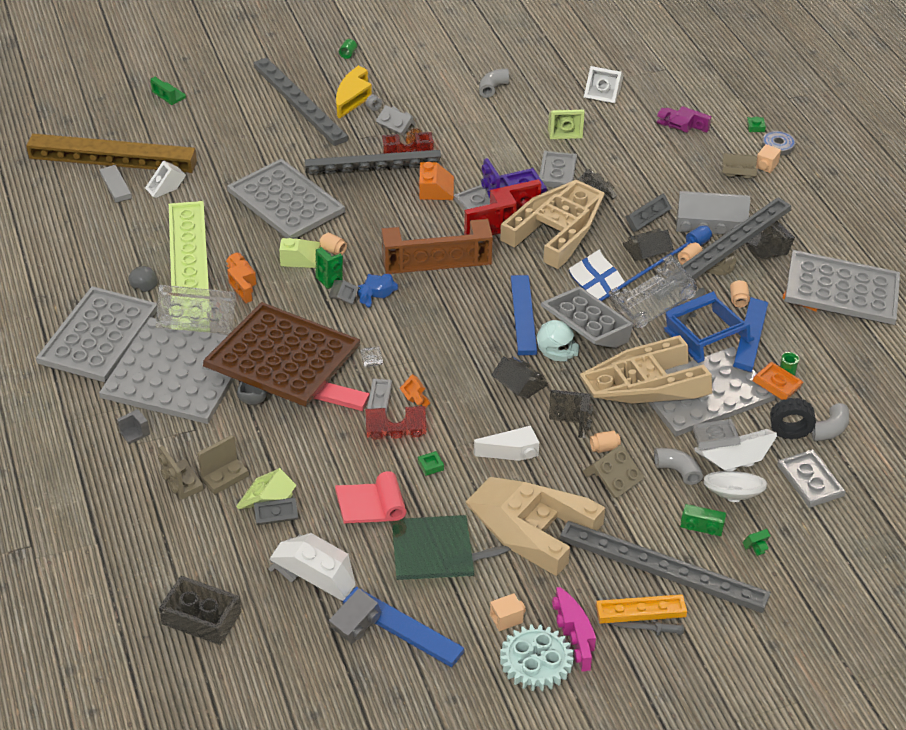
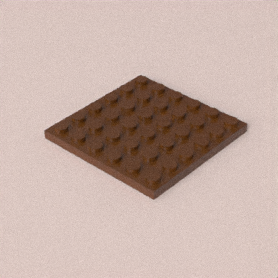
[203,302,360,407]

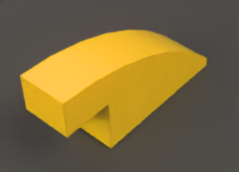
[336,65,372,119]

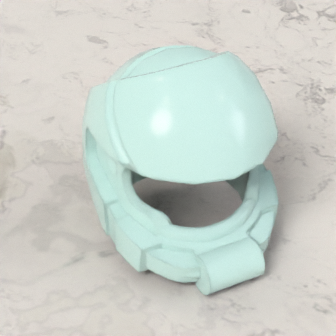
[537,320,579,361]

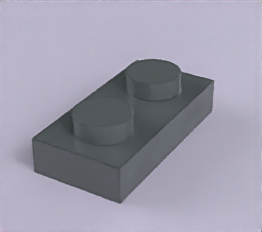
[254,497,298,525]

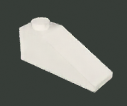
[474,426,539,461]

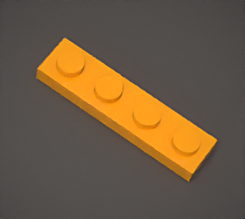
[596,594,687,624]

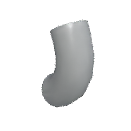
[479,68,509,98]
[812,403,850,441]
[654,448,703,485]

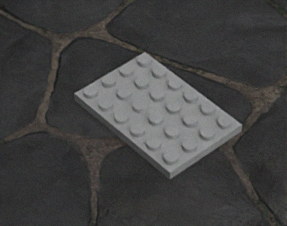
[227,158,345,239]
[784,250,900,325]
[36,286,158,382]
[648,346,776,437]

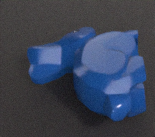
[357,274,398,308]

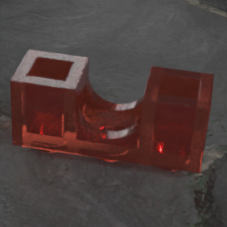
[382,132,434,154]
[365,406,427,440]

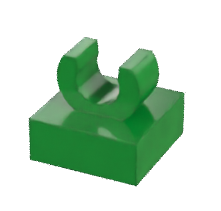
[742,529,770,556]

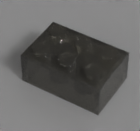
[159,575,241,645]

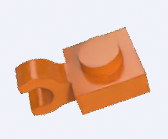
[400,374,431,409]

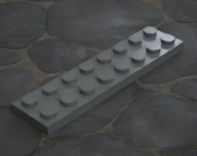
[304,150,441,175]

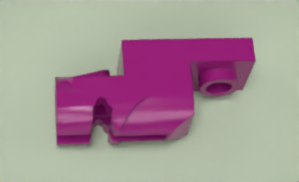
[657,106,712,133]

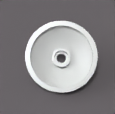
[704,471,767,502]

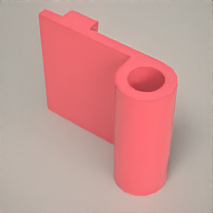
[335,471,406,524]

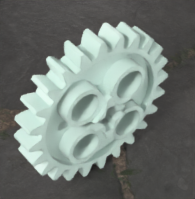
[500,625,574,691]

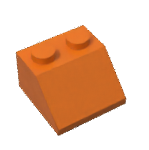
[419,162,454,200]

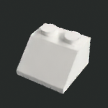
[584,66,623,103]

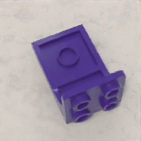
[481,158,547,199]

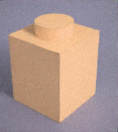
[756,144,781,173]
[490,593,525,631]

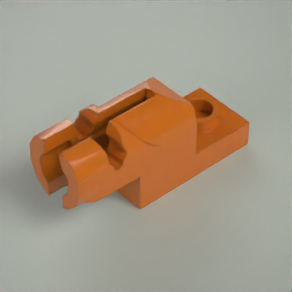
[226,252,256,303]

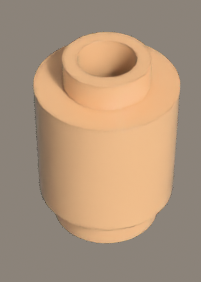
[320,232,347,255]
[678,243,703,265]
[730,280,750,308]
[590,430,621,453]

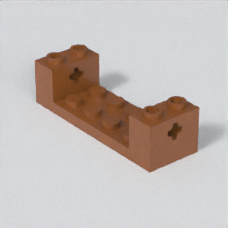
[381,219,493,274]

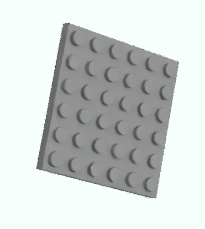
[99,317,234,424]

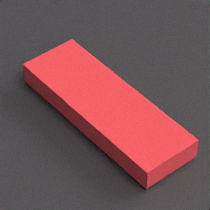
[314,382,370,411]

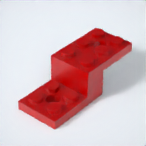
[464,179,541,235]

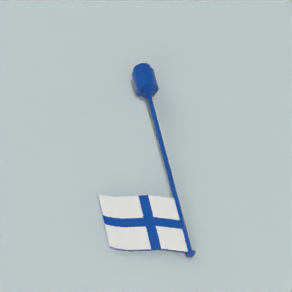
[569,225,712,301]

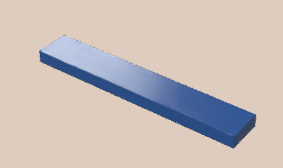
[511,275,537,355]
[733,297,768,372]
[343,587,464,668]

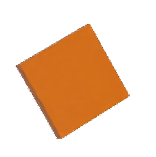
[752,362,803,400]

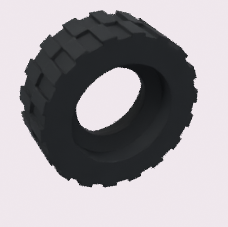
[770,398,816,440]

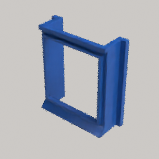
[664,291,754,363]

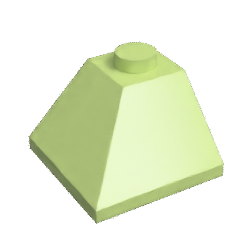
[548,110,585,139]
[279,238,320,268]
[236,468,296,509]

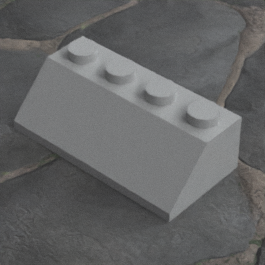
[676,191,750,235]

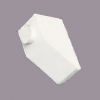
[145,160,186,198]

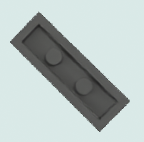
[625,193,672,232]

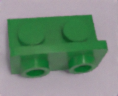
[316,247,343,289]
[680,504,726,536]

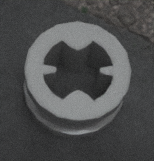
[366,94,382,111]

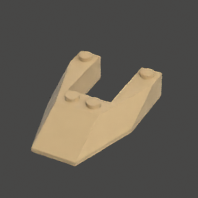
[500,180,605,269]
[580,335,712,403]
[466,477,605,576]

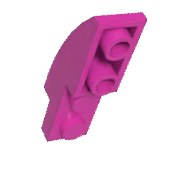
[552,587,596,672]

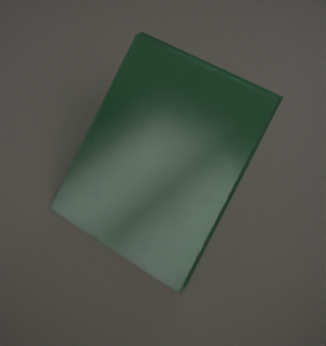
[392,515,474,580]

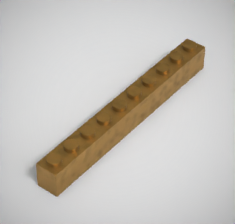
[26,133,197,173]

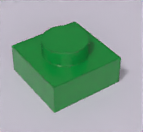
[747,117,766,132]
[418,451,444,476]

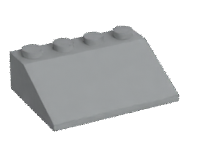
[541,286,633,348]

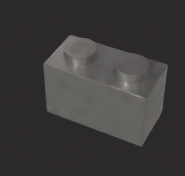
[329,588,382,644]

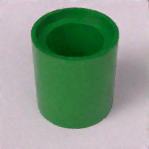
[339,39,357,59]
[780,352,799,376]

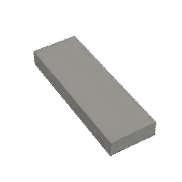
[99,165,132,203]
[365,379,392,426]

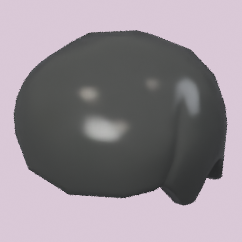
[128,266,158,292]
[237,382,267,405]

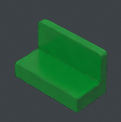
[150,76,186,105]

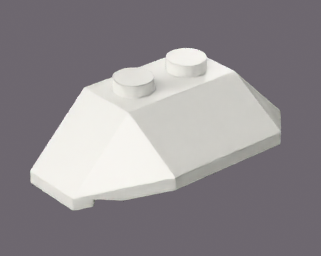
[694,429,777,471]
[270,533,356,601]

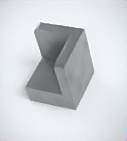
[329,280,359,304]
[117,409,150,444]

